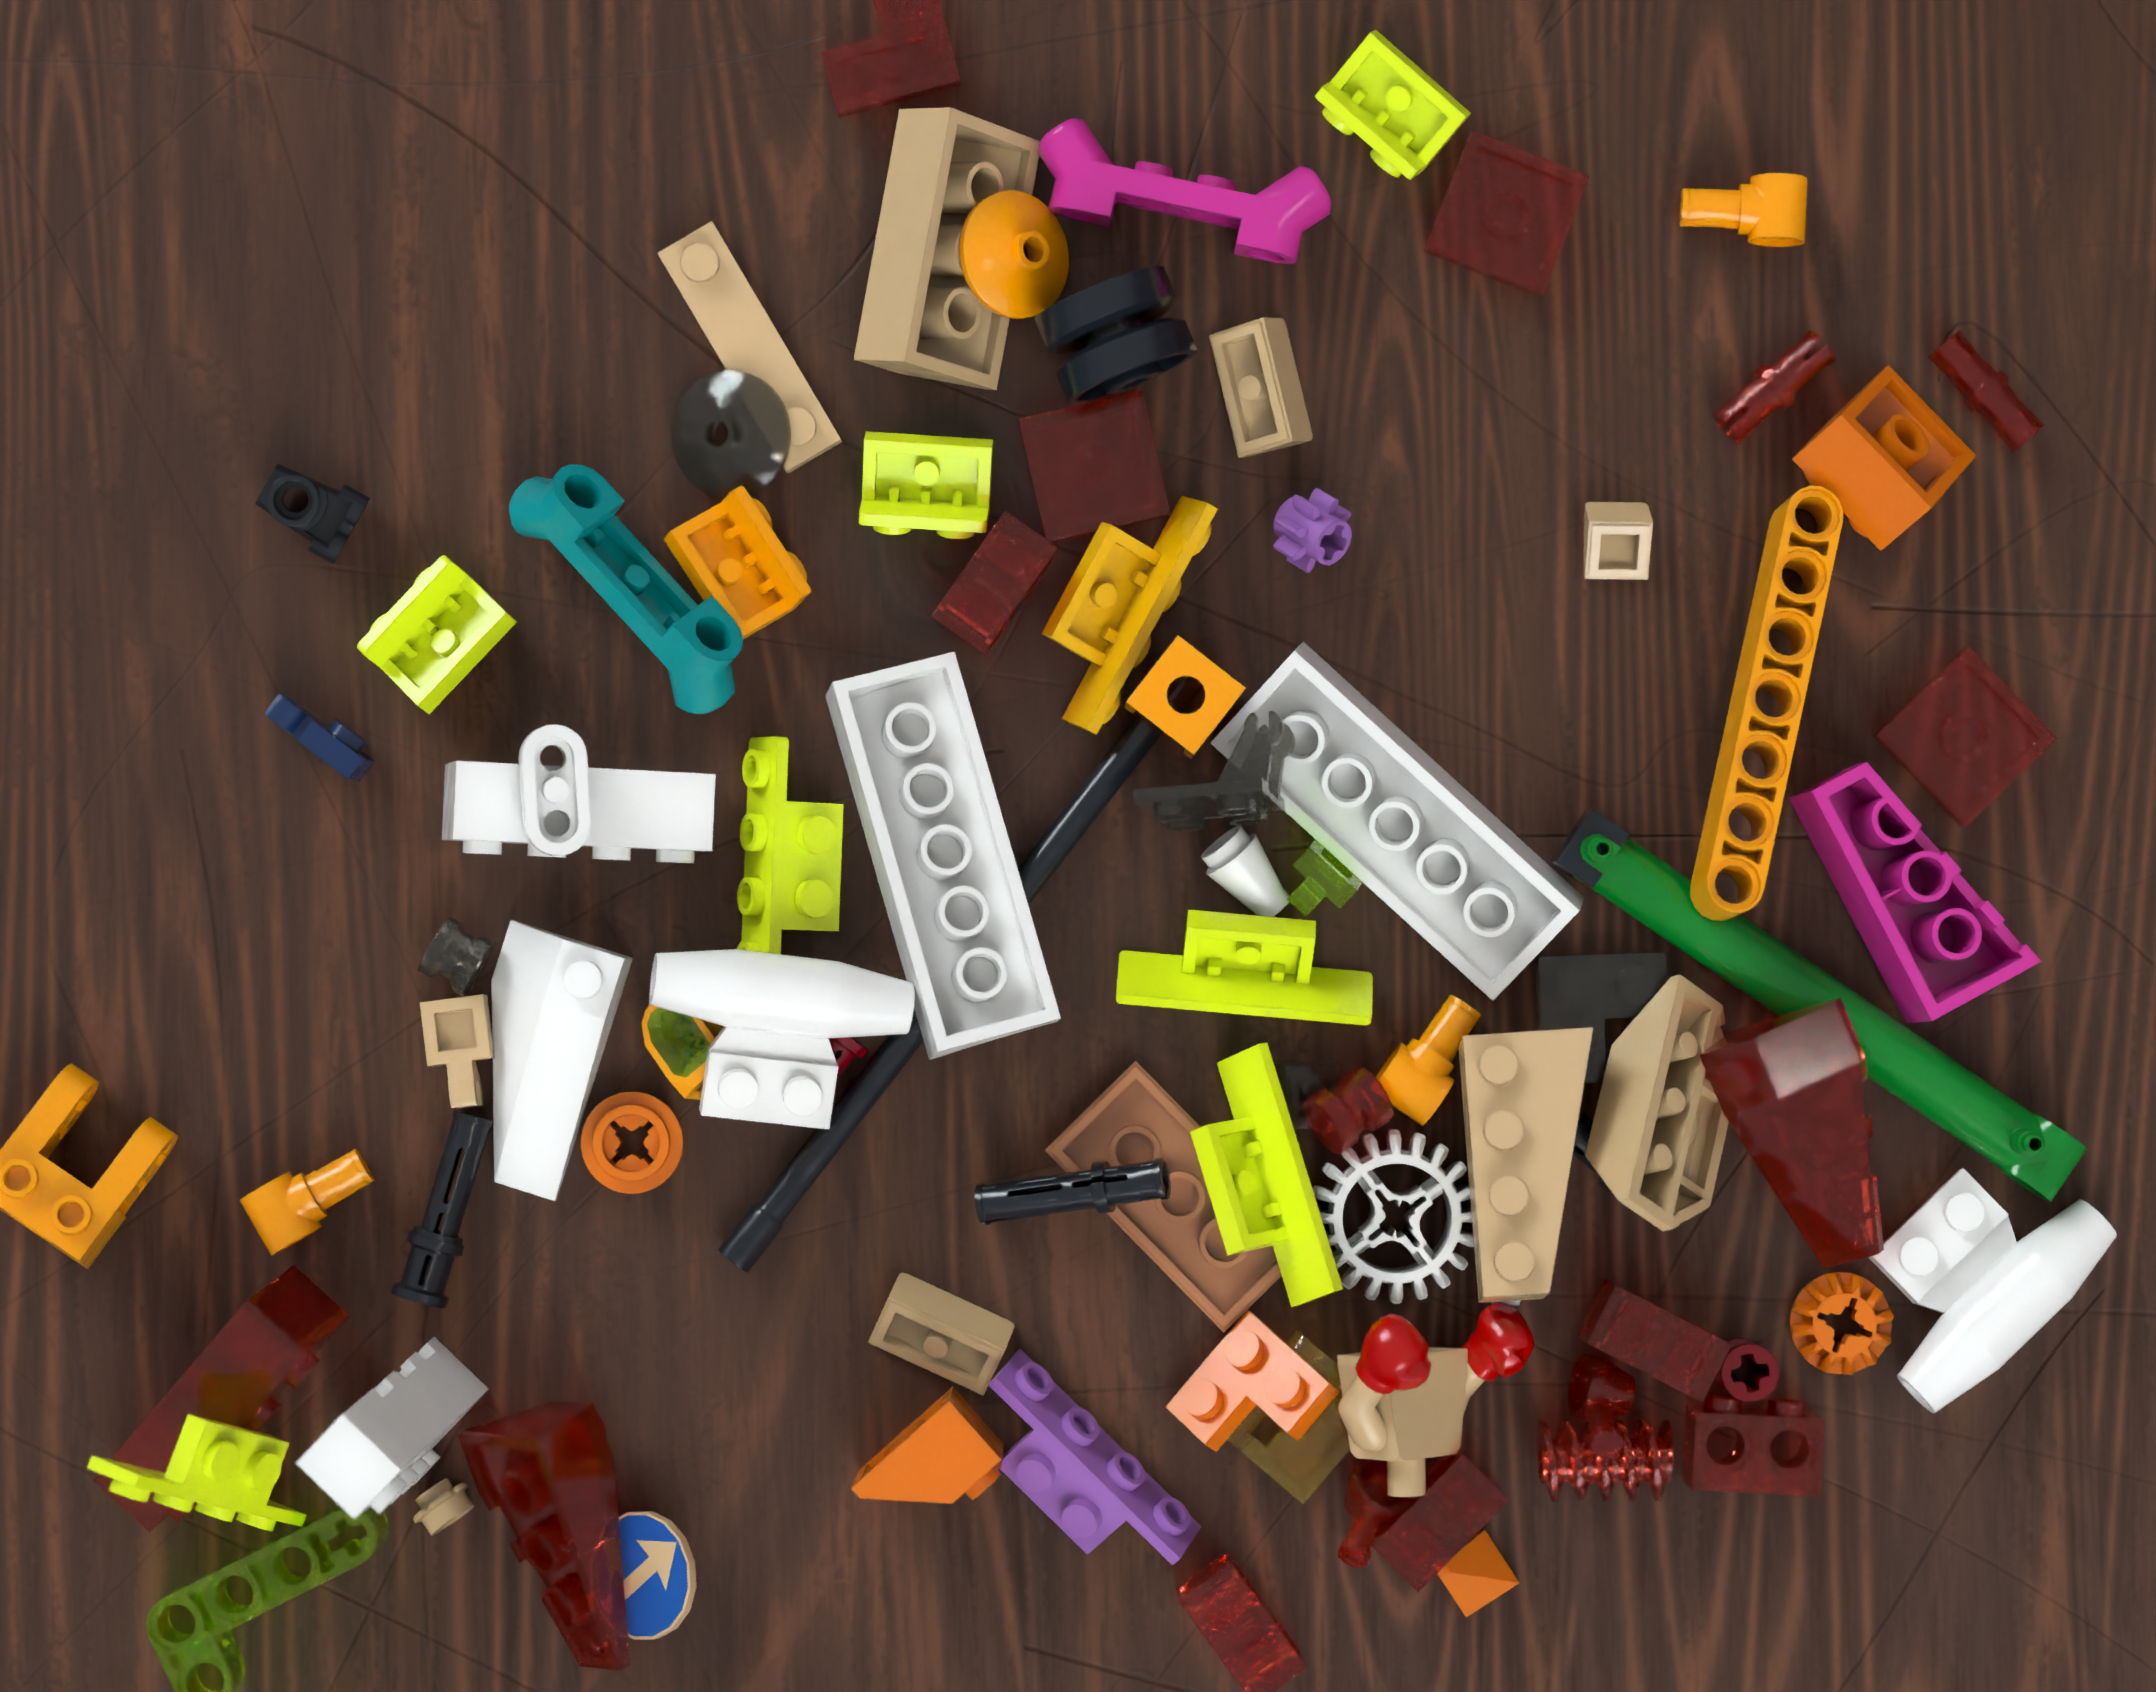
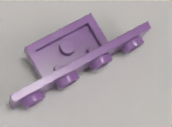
[988,1348,1202,1566]

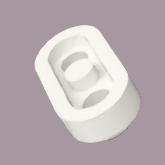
[519,725,591,856]

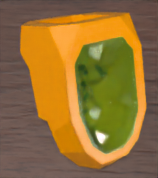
[641,1004,722,1100]

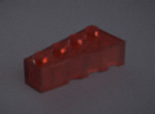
[92,1265,350,1532]

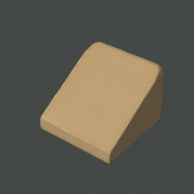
[1584,502,1653,580]

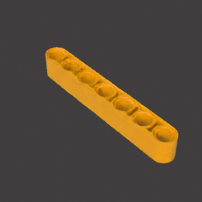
[1690,486,1843,921]

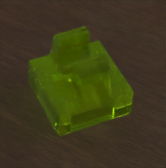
[1287,839,1362,916]

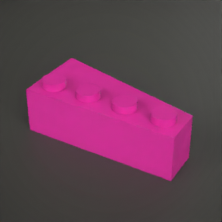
[1789,762,2042,1023]

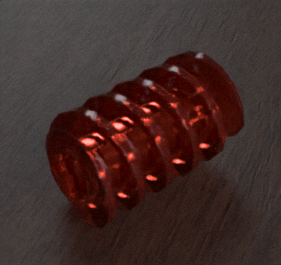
[1537,1419,1674,1502]

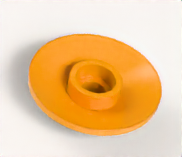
[959,190,1069,319]

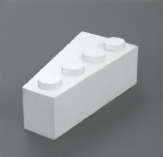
[442,761,716,864]
[296,1337,489,1519]

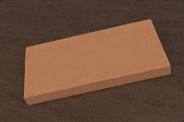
[1045,1060,1282,1332]

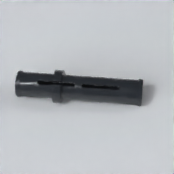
[975,1158,1171,1225]

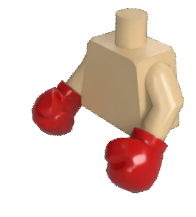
[1337,1303,1535,1497]

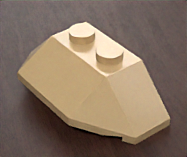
[1585,974,1735,1231]

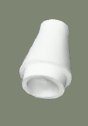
[1201,825,1291,917]

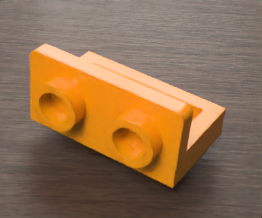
[664,485,811,640]

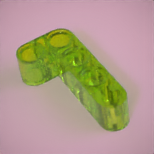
[146,1506,389,1692]

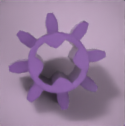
[1273,488,1352,573]

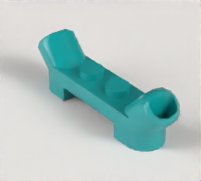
[509,464,743,714]

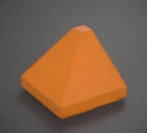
[1431,1528,1519,1618]

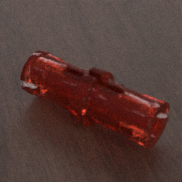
[1928,329,2044,452]
[1712,330,1836,444]

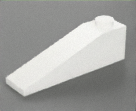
[491,920,633,1201]

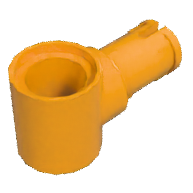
[1680,173,1808,247]
[1369,995,1481,1126]
[240,1149,375,1256]

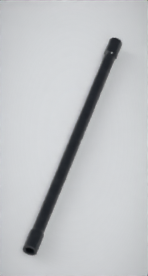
[718,676,1203,1273]

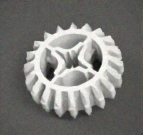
[1312,1129,1474,1304]

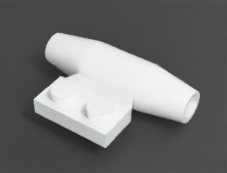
[649,949,915,1129]
[1868,1168,2117,1413]

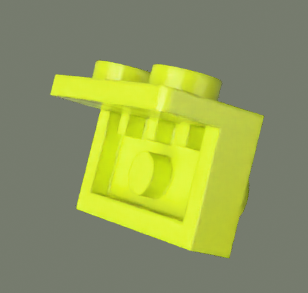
[1315,30,1471,180]
[859,431,993,539]
[357,555,517,714]

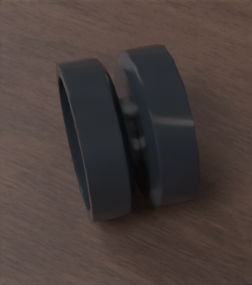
[1035,266,1197,405]

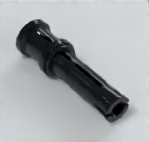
[391,1110,493,1308]

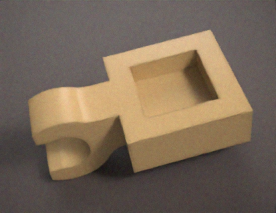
[420,994,495,1109]

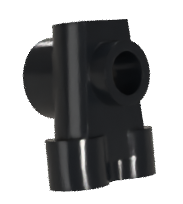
[255,464,370,564]

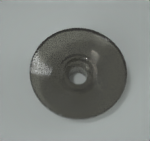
[671,370,791,498]

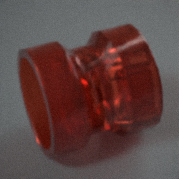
[1303,1066,1394,1154]

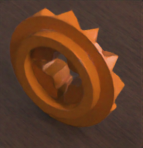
[581,1092,683,1194]
[1790,1272,1894,1375]

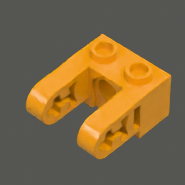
[0,1063,178,1269]

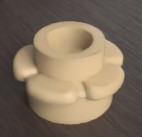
[413,1478,474,1536]

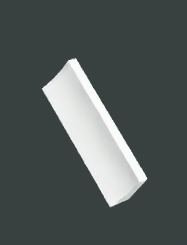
[1211,641,1584,1001]
[825,652,1061,1060]

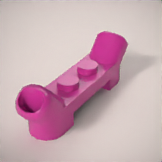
[1038,118,1332,264]

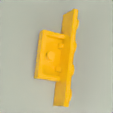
[1041,496,1218,735]

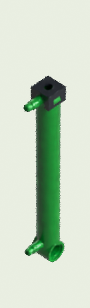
[1549,809,2087,1202]

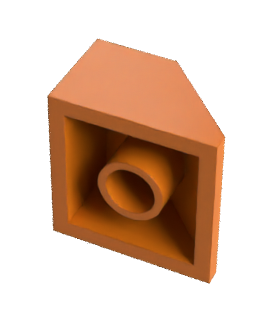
[1792,365,1976,551]
[851,1386,1004,1504]

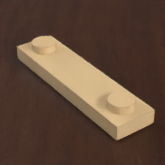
[657,221,842,474]

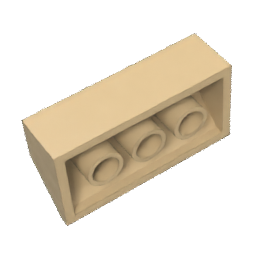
[854,107,1040,390]

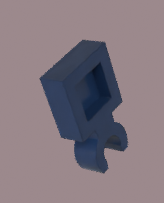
[263,694,375,782]

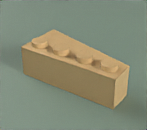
[1458,1027,1593,1303]

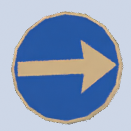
[590,1511,697,1640]

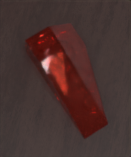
[1699,998,1884,1268]
[458,1402,630,1671]

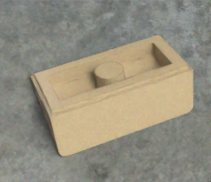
[1209,317,1313,458]
[868,1272,1015,1396]

